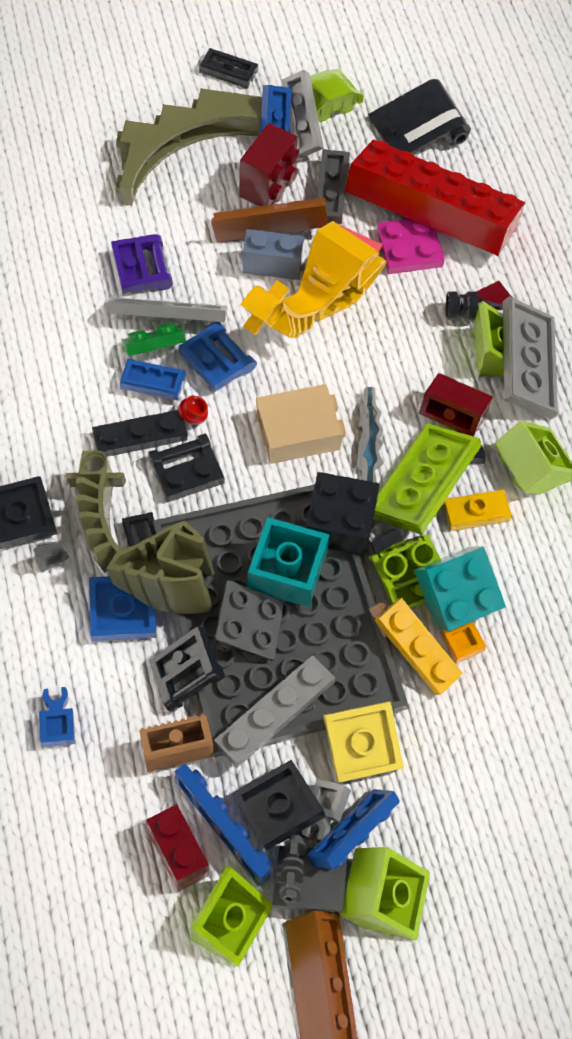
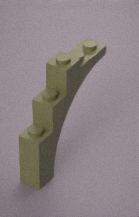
[116,88,262,206]

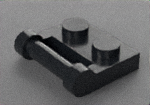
[148,433,225,503]
[149,626,225,712]

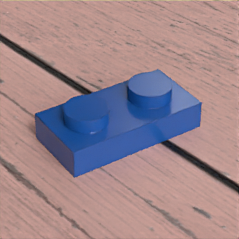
[260,85,292,133]

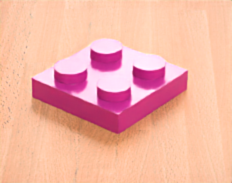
[376,219,445,274]

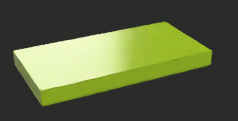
[374,423,482,535]

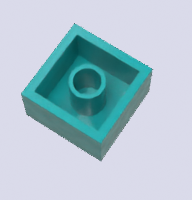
[247,517,329,607]
[414,546,506,631]

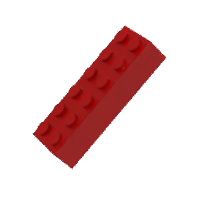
[344,139,526,256]

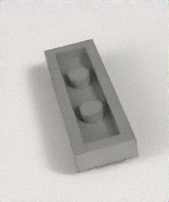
[281,70,324,158]

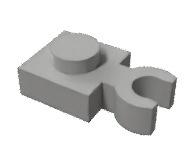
[302,779,351,841]

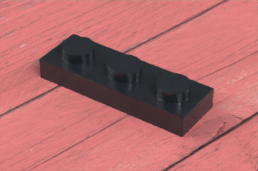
[92,410,188,457]

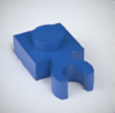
[39,687,76,748]

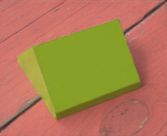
[473,301,504,377]
[190,866,272,967]

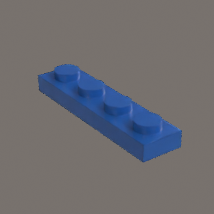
[174,763,271,887]

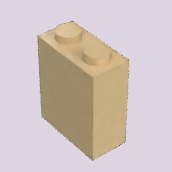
[255,384,346,464]

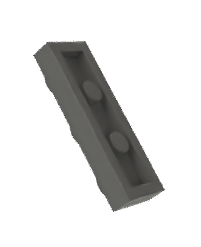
[317,149,350,224]

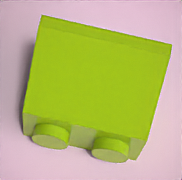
[494,421,572,494]
[340,847,430,940]

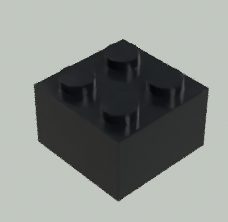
[305,472,380,556]

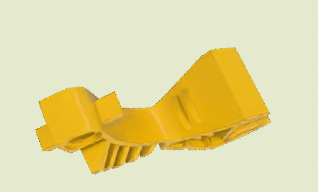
[240,221,386,339]

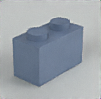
[243,229,304,280]

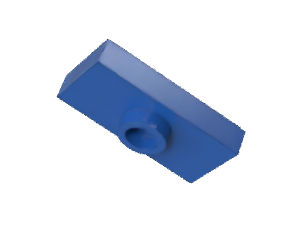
[120,359,186,401]

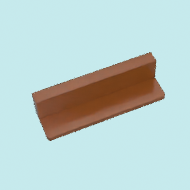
[211,197,328,242]
[285,910,358,1039]

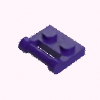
[111,234,173,294]

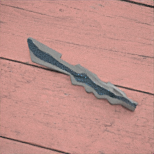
[356,387,384,528]

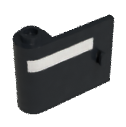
[368,79,471,154]

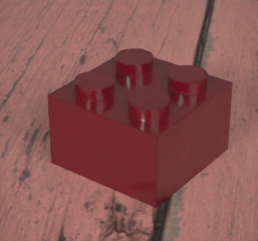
[239,123,299,206]

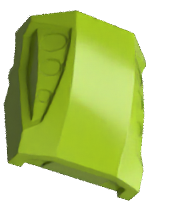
[310,69,364,122]
[368,534,441,609]

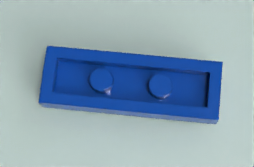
[306,789,401,870]

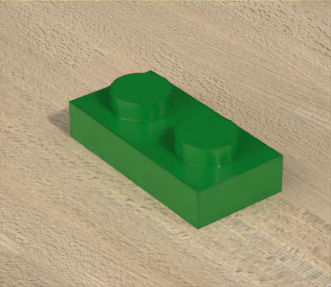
[121,323,186,356]

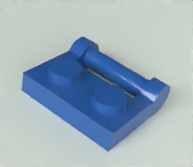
[179,322,257,392]

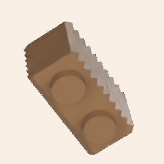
[139,713,214,772]

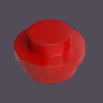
[178,395,208,425]

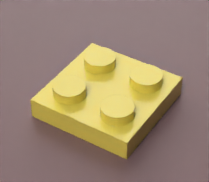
[323,701,404,783]

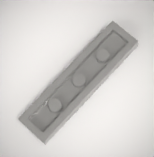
[107,297,227,326]
[214,655,335,768]

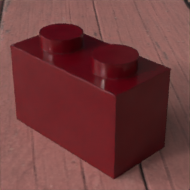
[418,372,493,437]
[146,804,209,892]

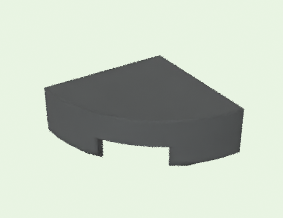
[33,543,69,572]

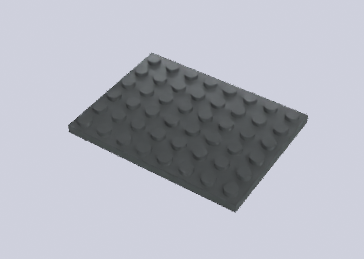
[153,484,408,758]

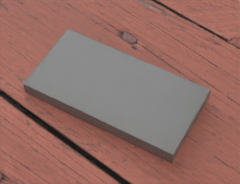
[503,296,558,419]

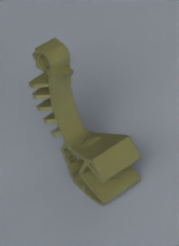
[66,450,214,614]

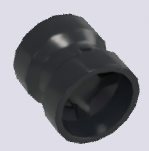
[445,291,478,320]

